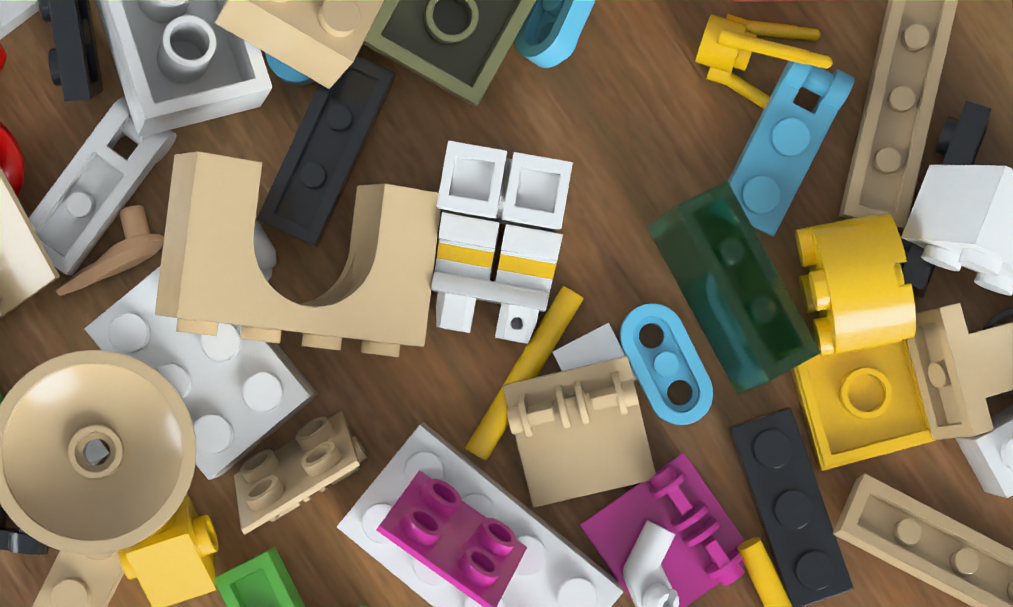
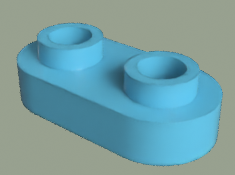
[515,0,596,68]
[619,304,713,425]

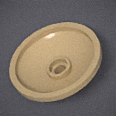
[0,350,197,554]

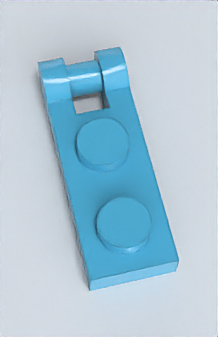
[714,61,855,237]

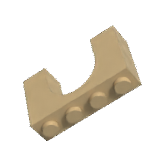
[155,151,441,357]

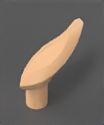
[56,205,164,296]

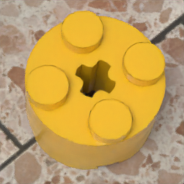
[795,213,916,357]

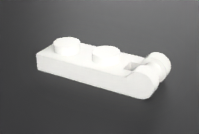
[29,96,177,276]

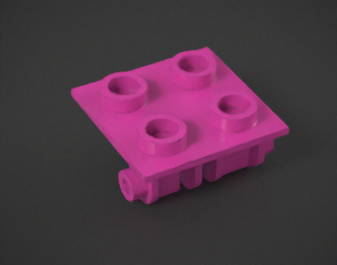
[580,452,745,607]
[376,470,527,607]

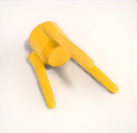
[695,14,833,109]

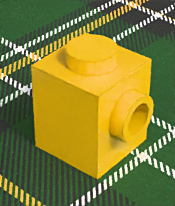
[118,493,218,607]

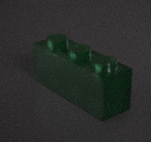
[647,181,821,395]

